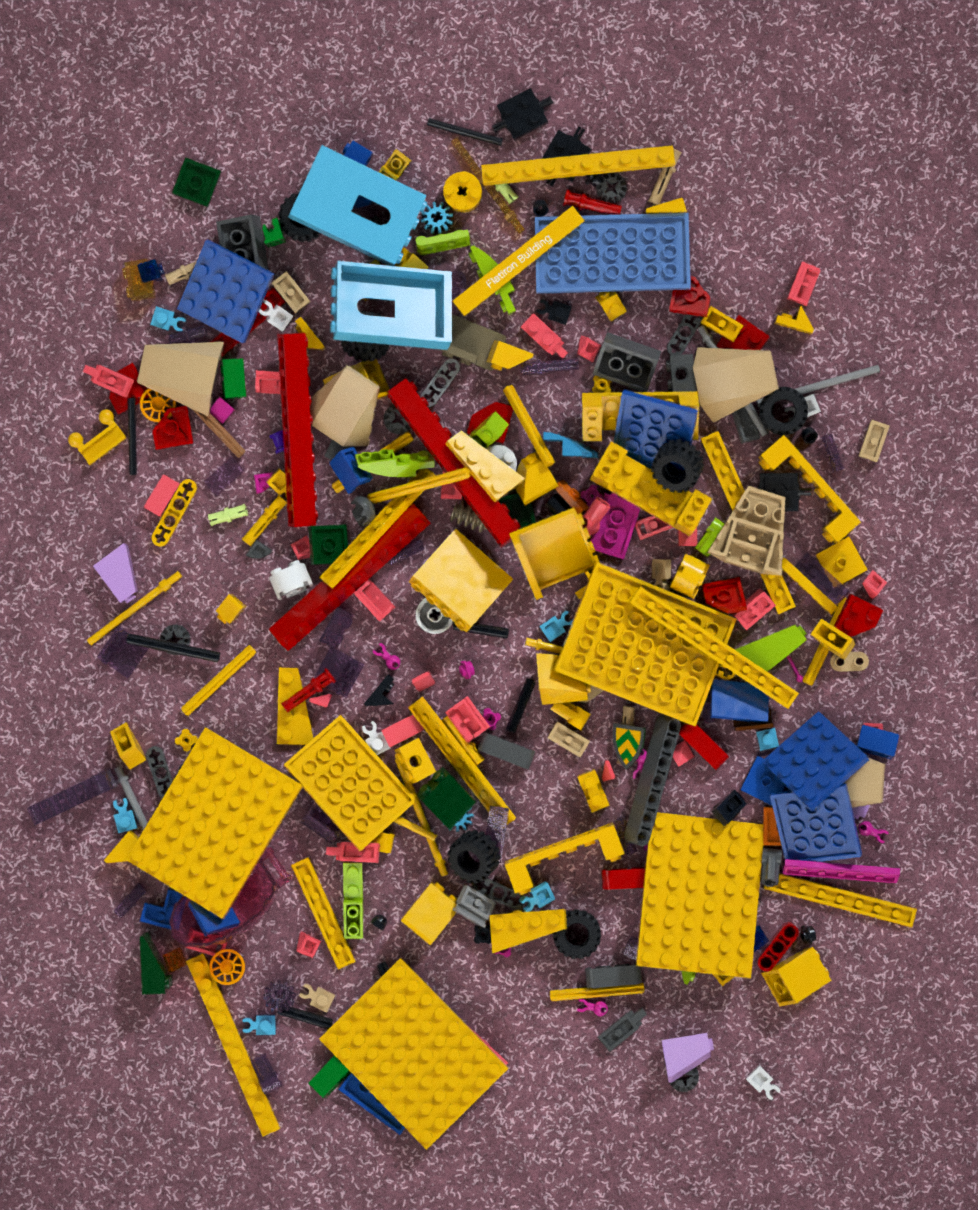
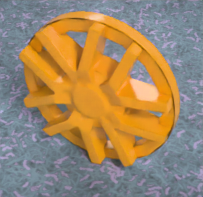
[140,389,176,422]
[209,949,245,985]

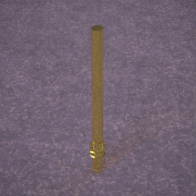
[451,138,525,234]

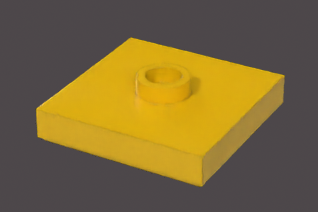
[815,536,868,588]

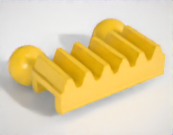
[68,409,127,465]

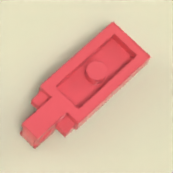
[520,313,568,359]
[83,365,134,398]
[326,842,380,863]

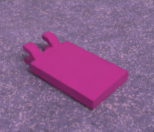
[589,492,640,560]

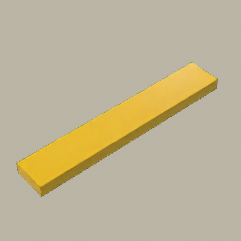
[291,857,356,970]

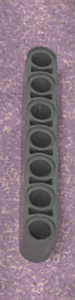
[624,715,681,846]

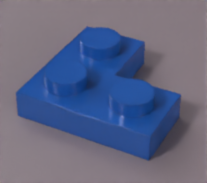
[140,889,186,931]

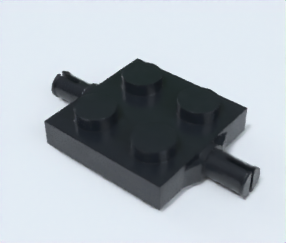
[492,88,553,140]
[542,126,592,187]
[758,473,812,512]

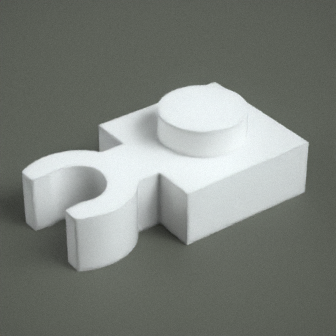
[259,300,293,332]
[785,394,821,421]
[362,721,391,755]
[746,1065,780,1100]

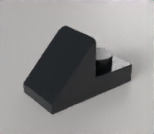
[364,674,395,706]
[712,790,747,826]

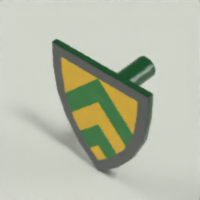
[613,723,646,770]

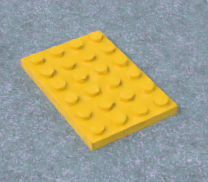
[283,715,417,851]

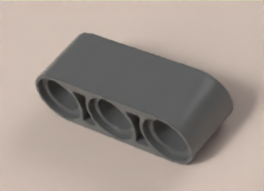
[477,732,536,770]
[585,963,642,988]

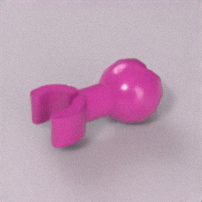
[373,643,401,670]
[633,749,647,779]
[858,821,889,843]
[577,998,608,1016]

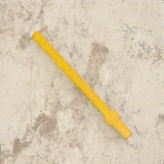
[87,571,183,646]

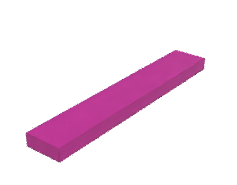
[782,859,900,883]

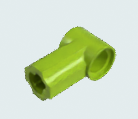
[695,517,725,558]

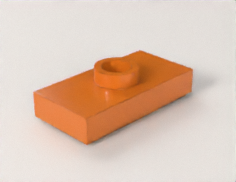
[554,480,589,514]
[763,807,782,846]

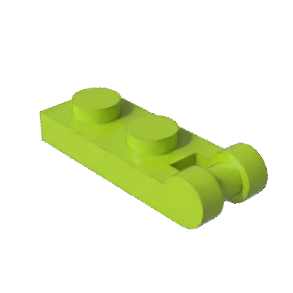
[416,229,471,255]

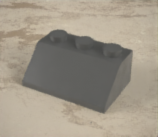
[216,214,269,271]
[592,332,661,392]

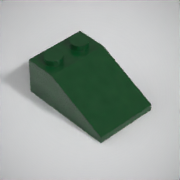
[416,767,476,830]
[140,932,173,995]

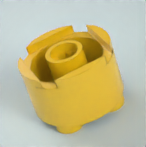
[443,171,482,213]
[669,554,710,599]

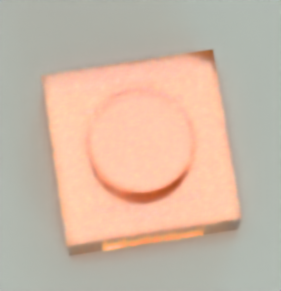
[162,947,187,973]

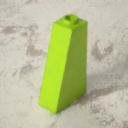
[734,625,807,672]

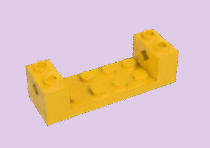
[582,391,699,441]
[758,435,861,543]
[590,441,712,536]
[505,822,624,895]

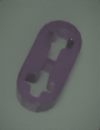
[452,271,467,306]

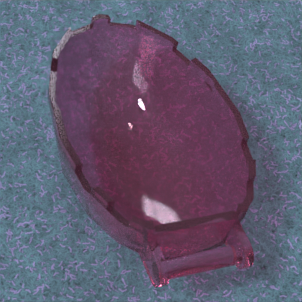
[169,847,292,947]

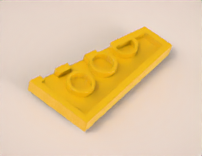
[446,431,525,502]
[277,667,314,745]
[490,909,567,954]

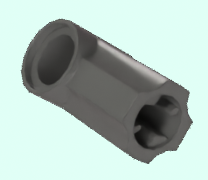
[761,848,782,887]

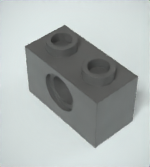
[666,354,696,392]

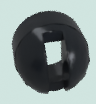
[533,200,549,216]
[801,427,818,444]
[370,914,387,931]

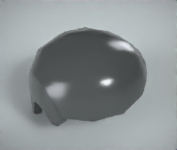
[351,496,375,527]

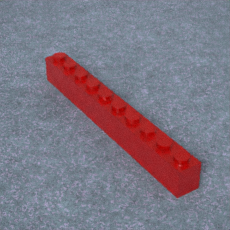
[277,333,318,527]
[387,378,521,548]
[269,503,431,651]

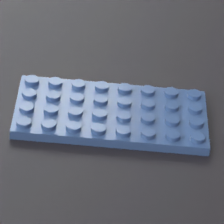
[535,213,691,294]

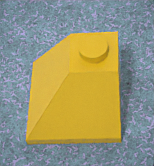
[515,452,558,505]

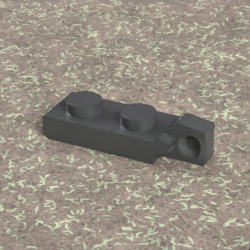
[597,1007,647,1052]

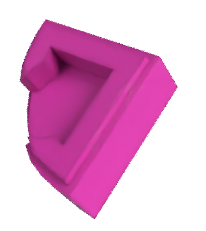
[254,472,273,494]

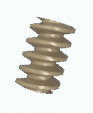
[450,500,487,533]

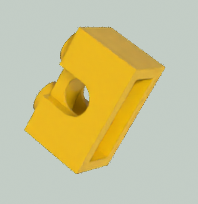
[395,738,436,784]
[577,769,610,813]

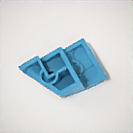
[543,432,599,458]

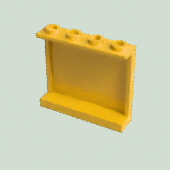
[510,508,600,600]
[409,529,513,633]

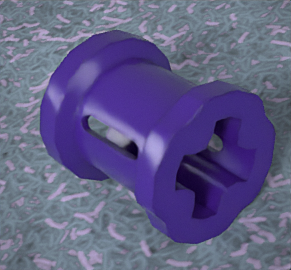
[269,430,284,454]

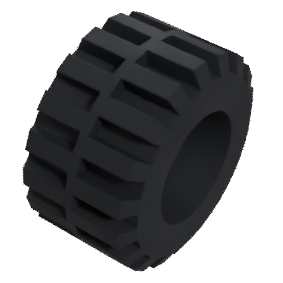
[278,192,321,242]
[341,311,389,362]
[759,387,808,435]
[651,439,704,493]
[447,830,501,883]
[553,909,601,959]

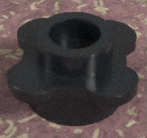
[585,174,604,187]
[474,925,491,944]
[800,925,816,945]

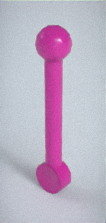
[787,655,803,682]

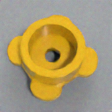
[592,375,612,393]
[175,729,198,752]

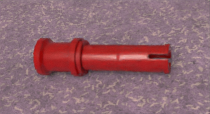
[563,189,622,215]
[281,668,336,713]

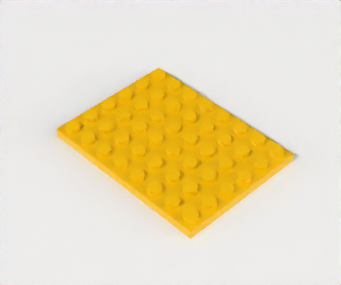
[554,562,737,726]
[126,727,303,919]
[636,812,763,979]
[319,958,508,1150]

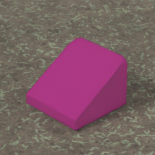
[210,397,235,424]

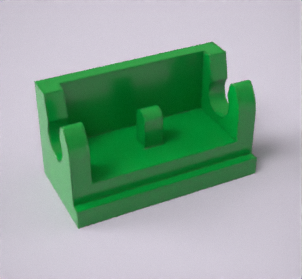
[262,218,286,248]
[220,358,246,399]
[308,1055,350,1098]

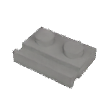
[453,885,496,928]

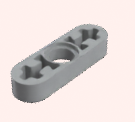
[421,359,460,407]

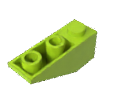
[469,411,509,449]

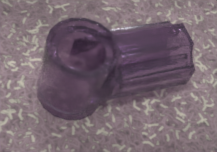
[251,1053,283,1095]

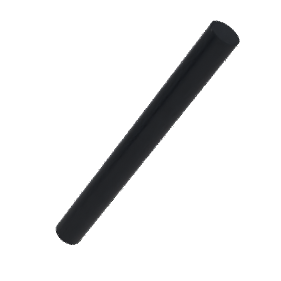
[427,118,503,146]
[128,398,137,475]

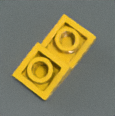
[378,149,412,181]

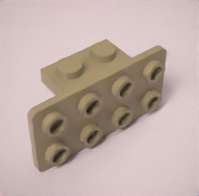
[437,314,506,371]

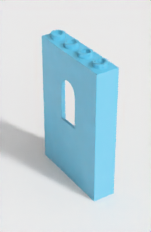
[288,145,428,266]
[330,261,452,350]

